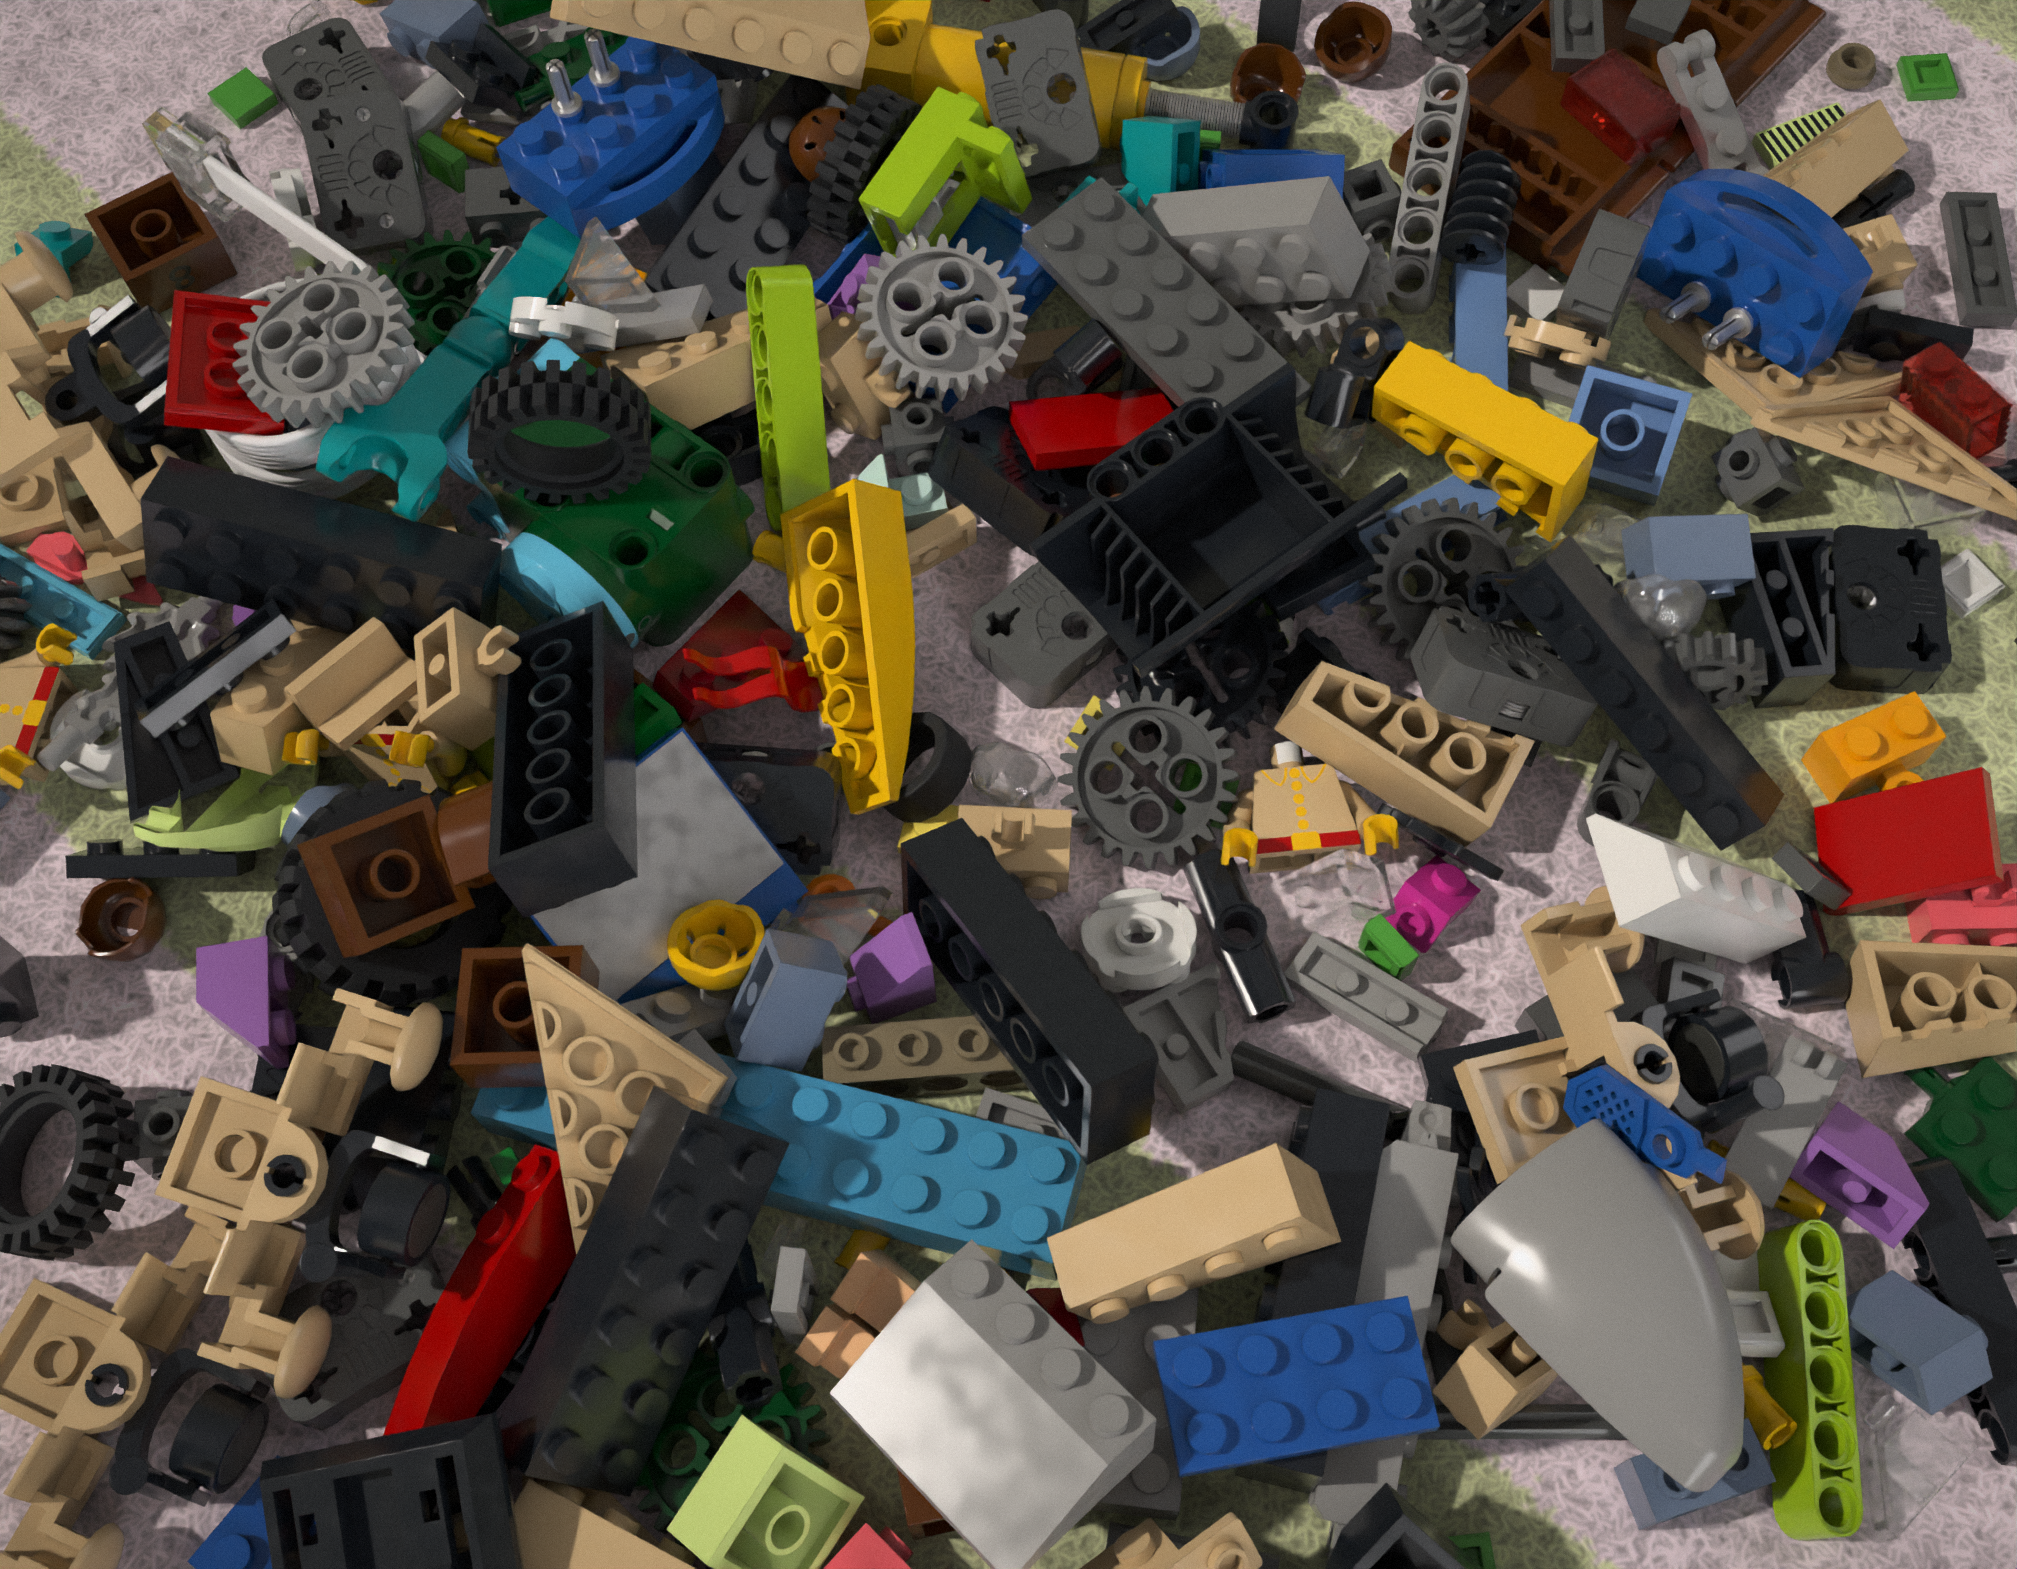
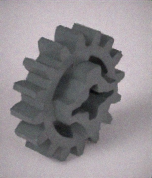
[1660,631,1768,710]

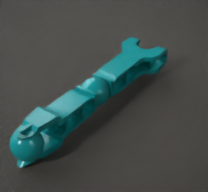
[315,216,601,522]

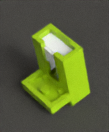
[858,86,1033,257]

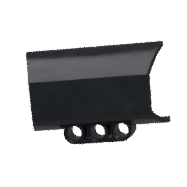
[1029,362,1408,678]

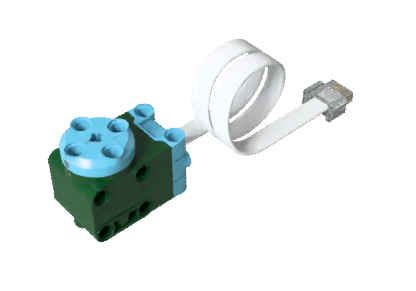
[141,107,755,649]

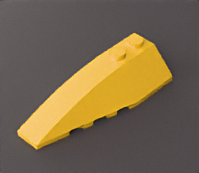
[780,479,915,815]

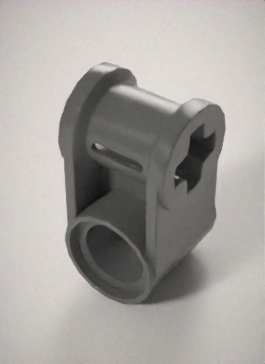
[1577,738,1658,846]

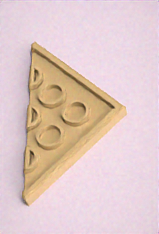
[1643,308,1923,435]
[1750,396,2017,520]
[521,943,728,1254]

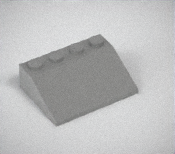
[830,1240,1156,1569]

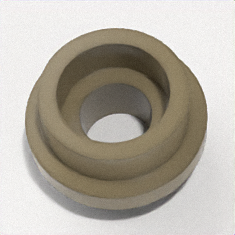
[1826,43,1876,89]

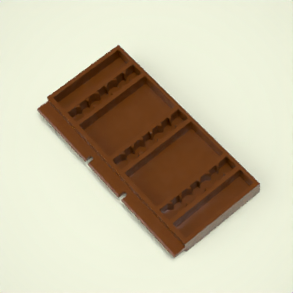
[1389,0,1826,277]

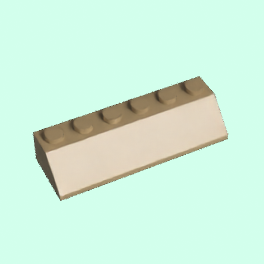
[550,0,870,90]

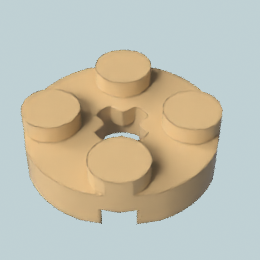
[1503,315,1612,371]

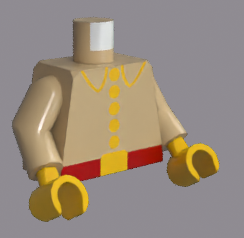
[0,623,79,789]
[282,693,467,794]
[1221,741,1399,874]

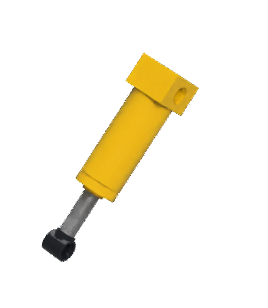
[846,0,1299,151]

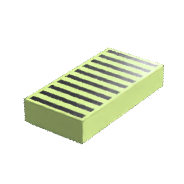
[1751,102,1846,170]

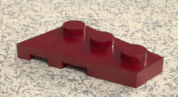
[652,589,808,722]

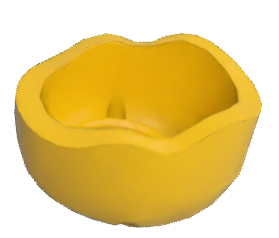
[667,899,765,991]

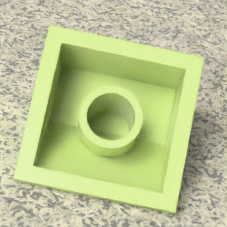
[666,1415,865,1569]

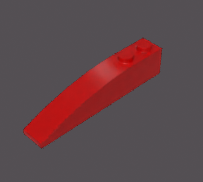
[383,1144,576,1436]

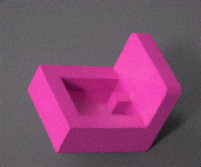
[1382,855,1481,953]

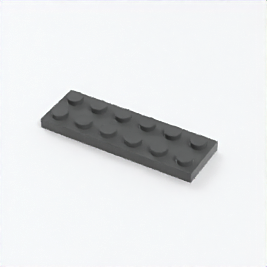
[1022,177,1312,434]

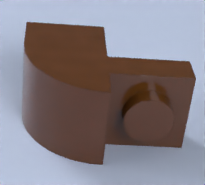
[437,781,497,888]

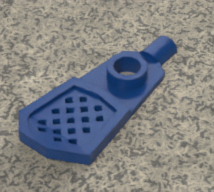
[1563,1064,1727,1184]

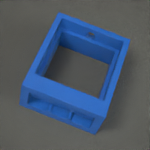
[1198,149,1345,200]

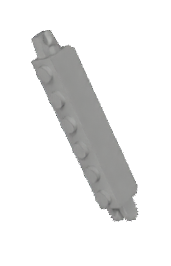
[1308,1100,1460,1563]

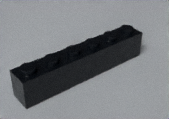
[1504,534,1785,851]

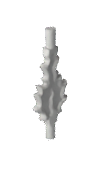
[37,596,224,771]

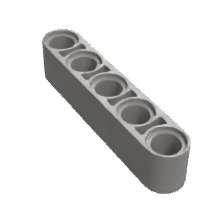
[1389,63,1470,314]

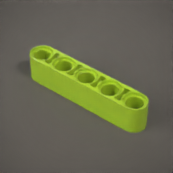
[746,264,831,531]
[1757,1219,1863,1541]

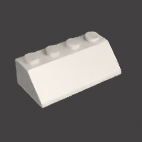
[1586,813,1806,964]

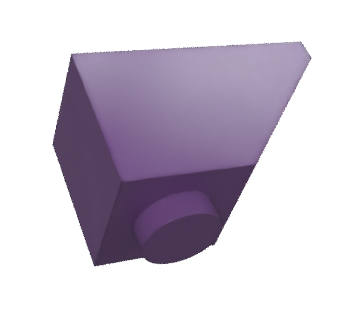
[846,912,937,1024]
[1789,1101,1930,1249]

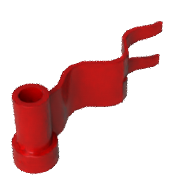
[682,646,823,713]

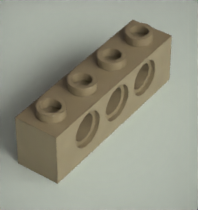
[821,1016,1028,1098]

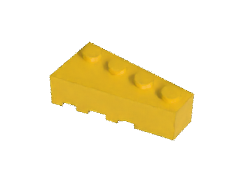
[1372,341,1599,543]

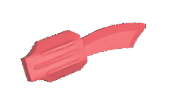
[26,531,163,606]

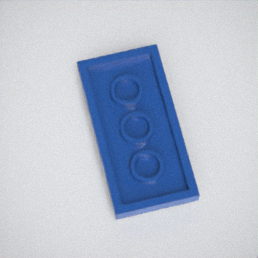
[1152,1296,1440,1478]

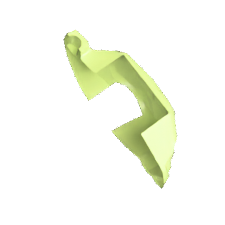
[133,754,320,852]

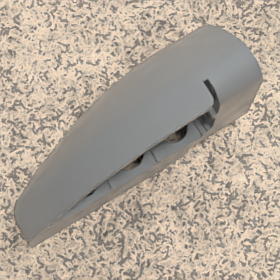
[1451,1118,1744,1492]

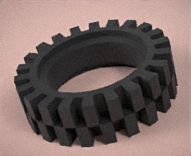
[807,84,922,245]
[467,360,651,504]
[0,1064,140,1261]

